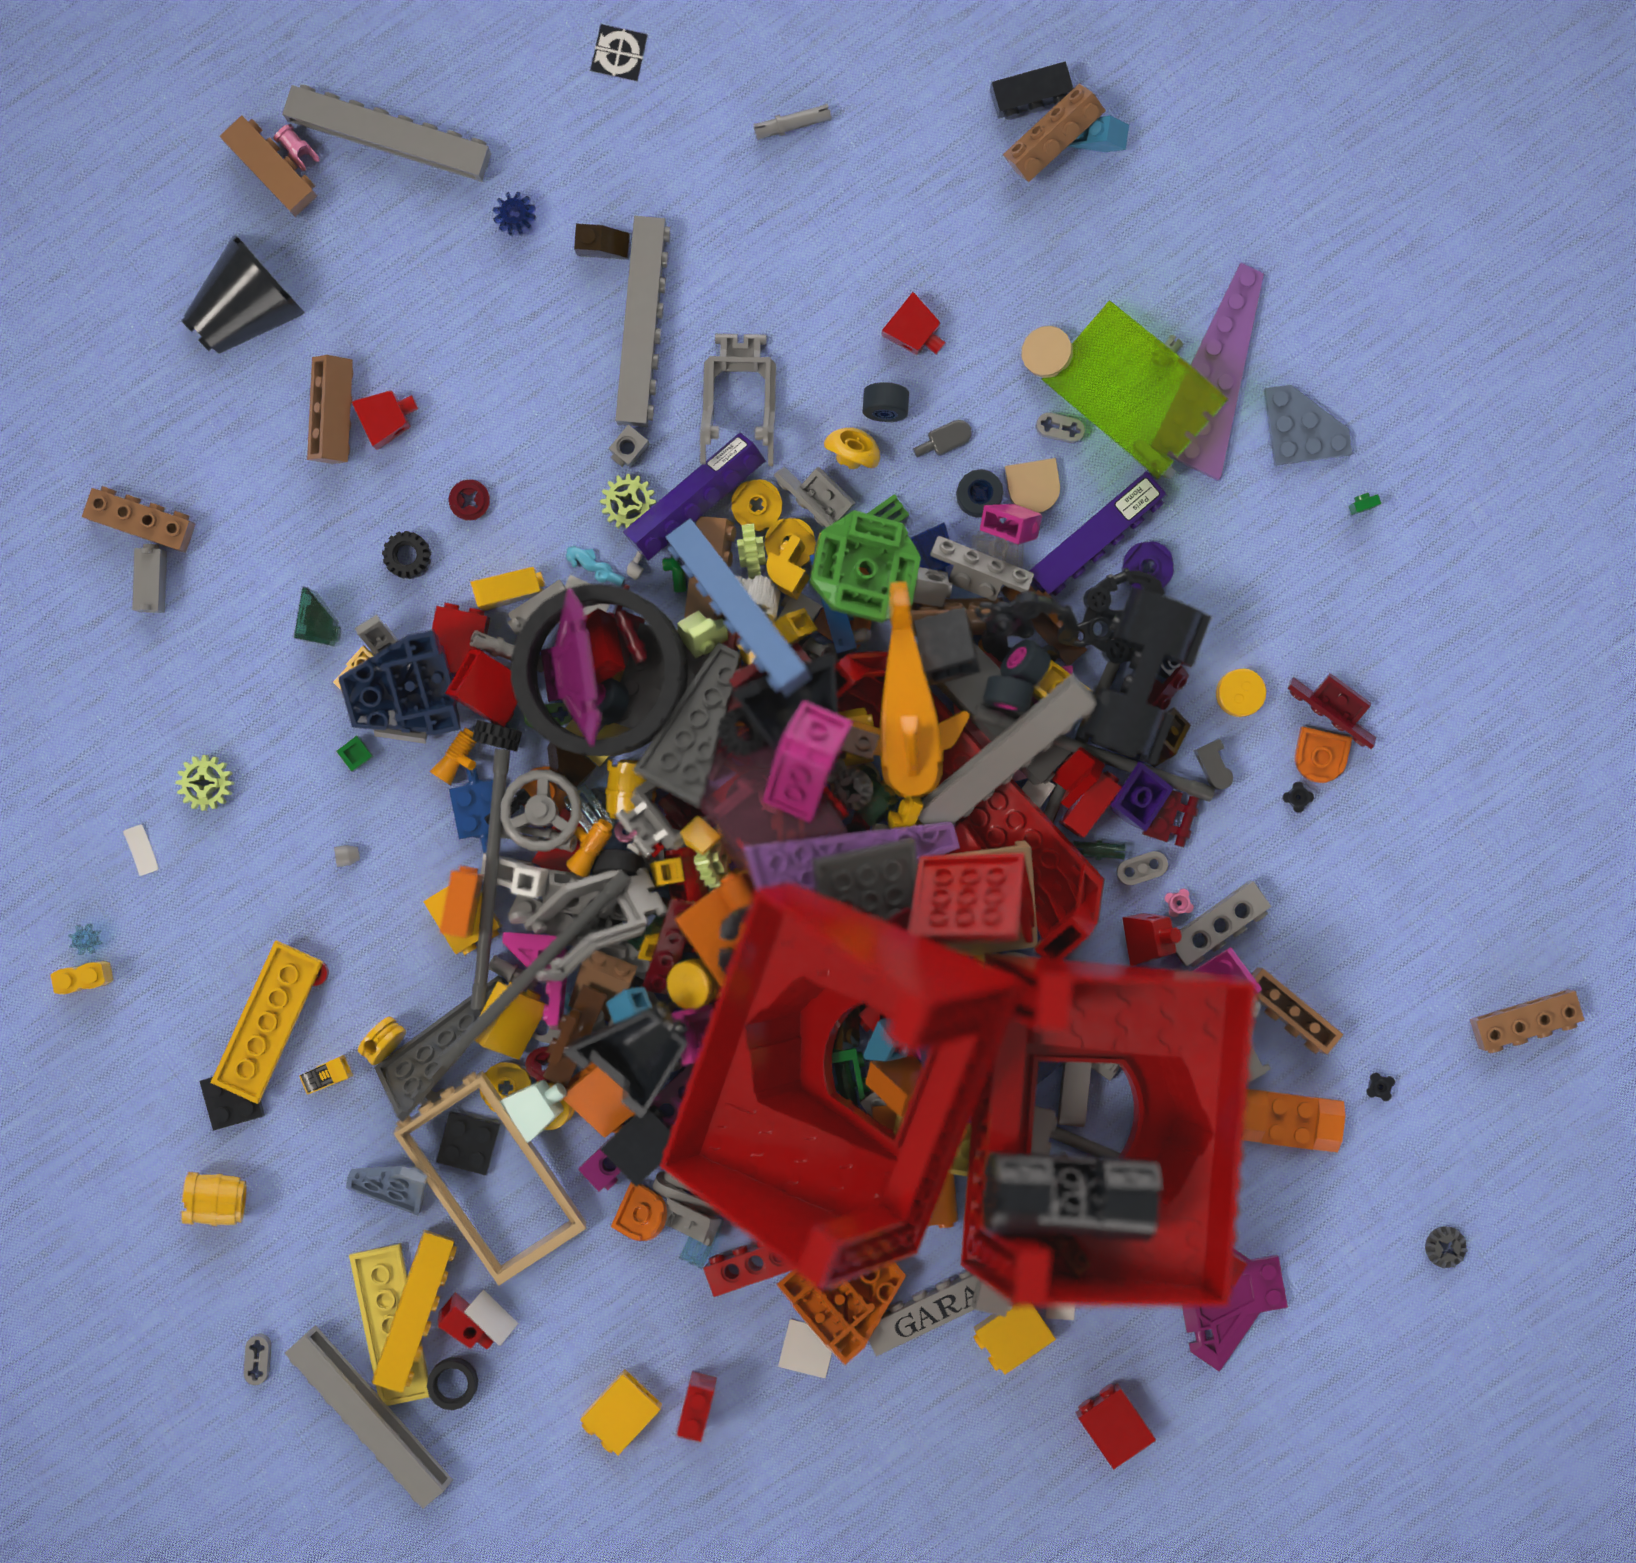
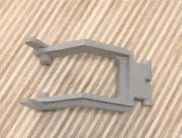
[700,333,776,466]
[615,738,767,857]
[508,868,667,981]

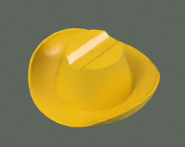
[824,427,880,469]

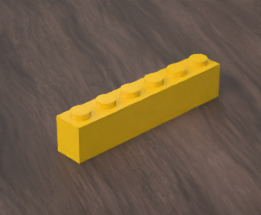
[372,1229,457,1393]

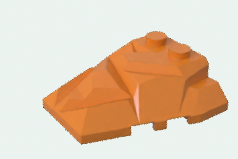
[776,1263,906,1366]

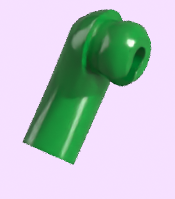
[662,556,686,593]

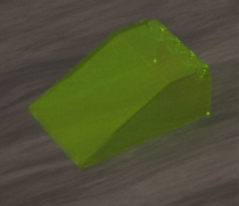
[1041,300,1229,480]

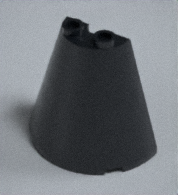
[181,234,305,354]
[732,654,840,754]
[564,1003,689,1118]

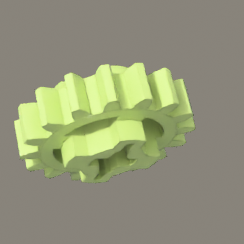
[600,474,657,529]
[737,523,766,579]
[175,755,234,811]
[694,833,731,888]

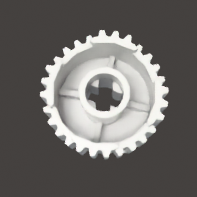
[725,575,781,623]

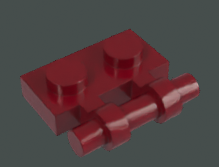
[614,610,648,666]
[1142,790,1199,848]

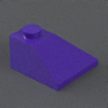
[1111,762,1174,832]

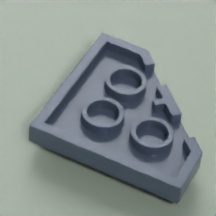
[1264,385,1352,466]
[346,1166,428,1216]

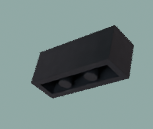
[990,61,1074,120]

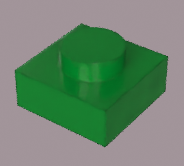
[1348,492,1381,515]
[336,736,374,772]

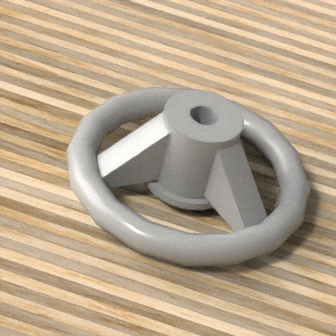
[500,770,581,851]

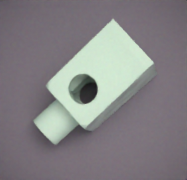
[500,1080,567,1143]

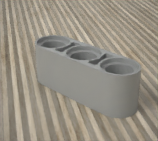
[1058,1062,1092,1127]

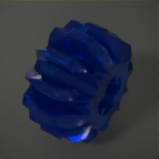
[493,191,537,236]

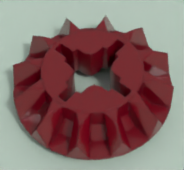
[449,479,490,521]
[525,1047,551,1083]

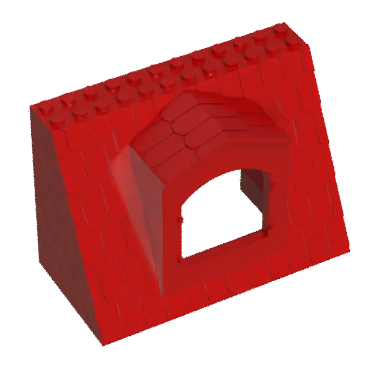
[660,883,1025,1291]
[960,953,1257,1306]

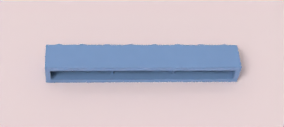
[666,518,812,697]

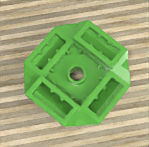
[810,510,921,623]

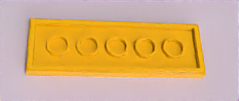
[210,940,324,1104]

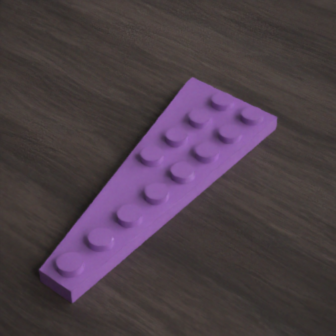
[1150,263,1264,481]
[743,822,960,892]

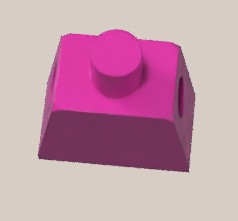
[980,504,1042,544]

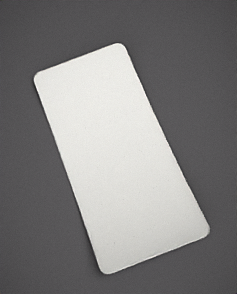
[123,824,158,876]

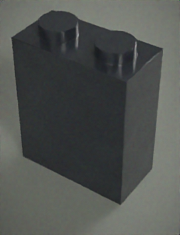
[914,607,981,686]
[600,1104,674,1187]

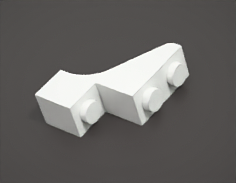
[480,853,549,898]

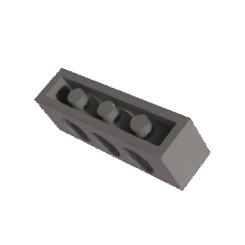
[542,870,651,921]
[1175,881,1272,967]

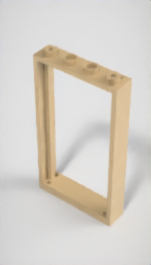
[393,1071,586,1286]

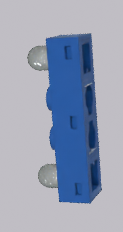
[809,554,871,658]

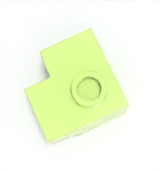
[677,610,728,658]

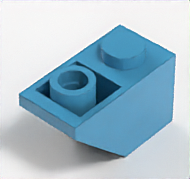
[1068,115,1129,152]
[606,987,652,1023]
[863,1018,909,1061]

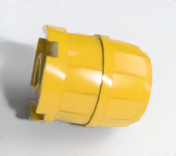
[605,759,657,819]
[181,1172,247,1226]

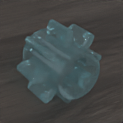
[68,923,103,955]

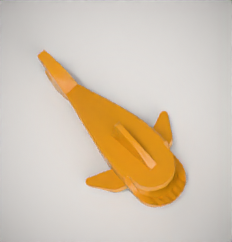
[850,581,969,798]

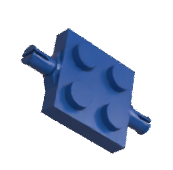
[449,765,493,853]

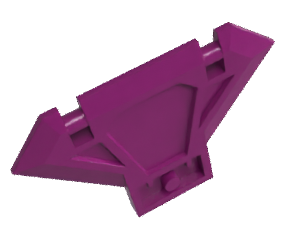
[541,588,600,746]
[1182,1249,1288,1372]

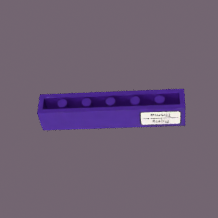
[623,433,766,561]
[1029,471,1167,596]

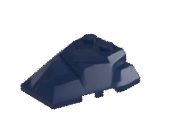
[338,629,461,735]

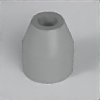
[334,845,360,867]

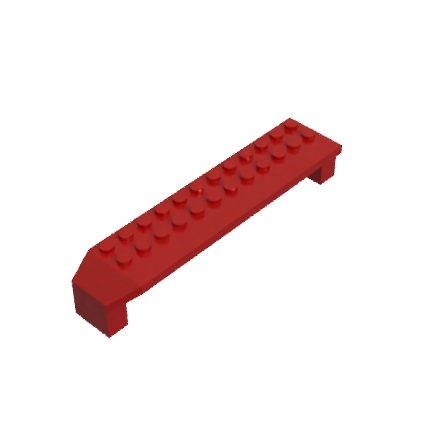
[835,650,1105,960]

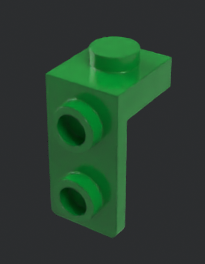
[832,1047,869,1100]

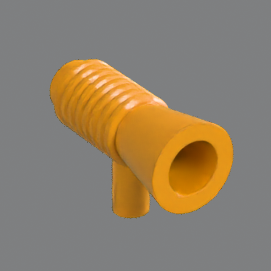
[429,727,477,786]
[566,819,613,877]

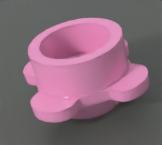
[1164,889,1194,917]

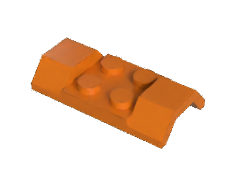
[1242,1088,1346,1153]

